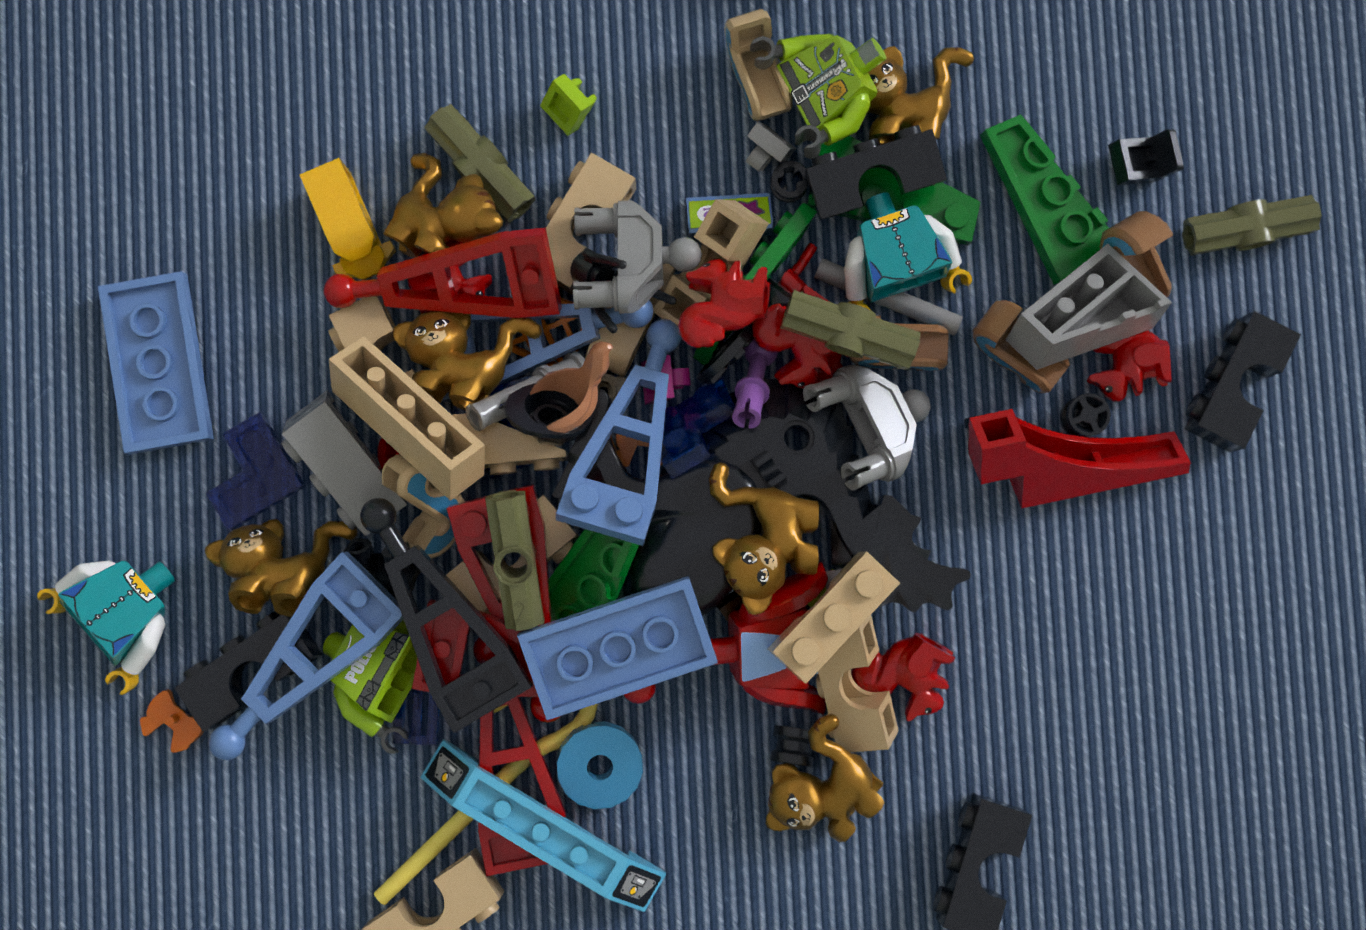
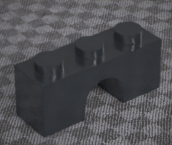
[805,125,947,221]
[1184,311,1301,452]
[174,611,323,732]
[933,793,1032,930]

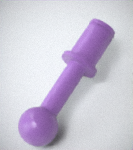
[732,339,778,428]

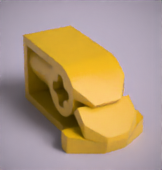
[299,158,396,280]

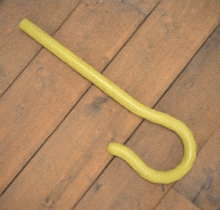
[374,704,598,905]

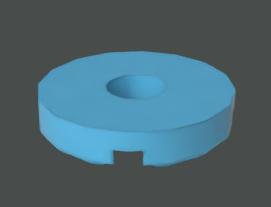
[556,721,643,809]

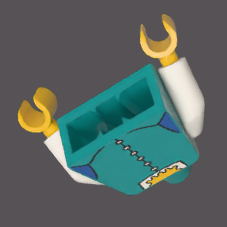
[844,192,972,310]
[37,560,175,695]

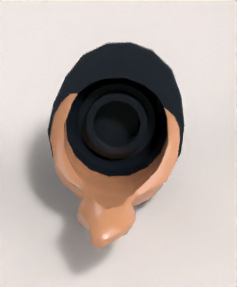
[504,341,613,446]

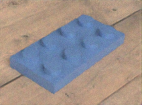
[98,271,214,455]
[517,576,718,720]

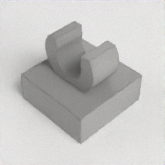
[745,122,796,172]

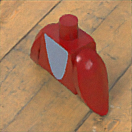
[711,562,828,715]

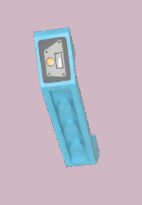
[420,739,667,912]

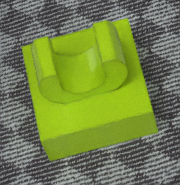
[540,74,597,136]

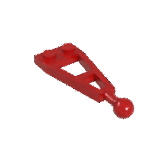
[323,227,562,318]
[446,484,561,723]
[412,599,656,704]
[473,637,567,876]

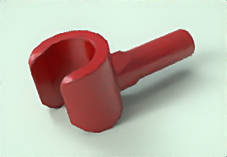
[779,243,817,293]

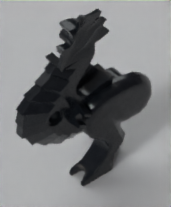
[552,379,971,616]

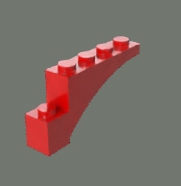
[968,409,1191,509]

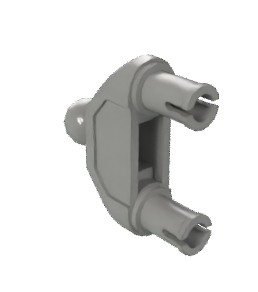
[573,200,702,314]
[803,365,931,490]

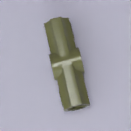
[424,104,536,223]
[1182,195,1322,256]
[780,290,921,370]
[485,490,545,631]

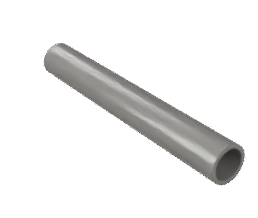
[814,258,963,336]

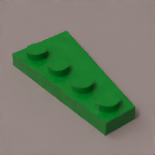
[979,114,1109,285]
[807,136,981,246]
[693,202,817,365]
[536,529,639,627]

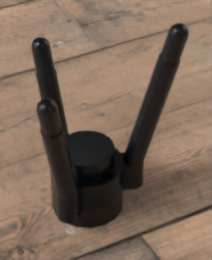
[570,248,677,333]

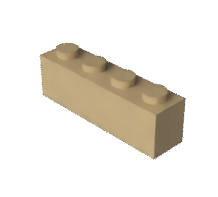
[329,336,485,501]

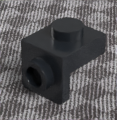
[1108,129,1184,185]

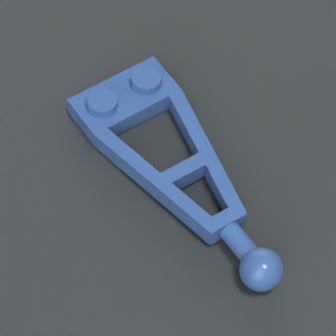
[441,299,654,402]
[556,319,681,546]
[209,552,403,760]

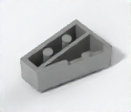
[1006,244,1172,370]
[281,390,407,536]

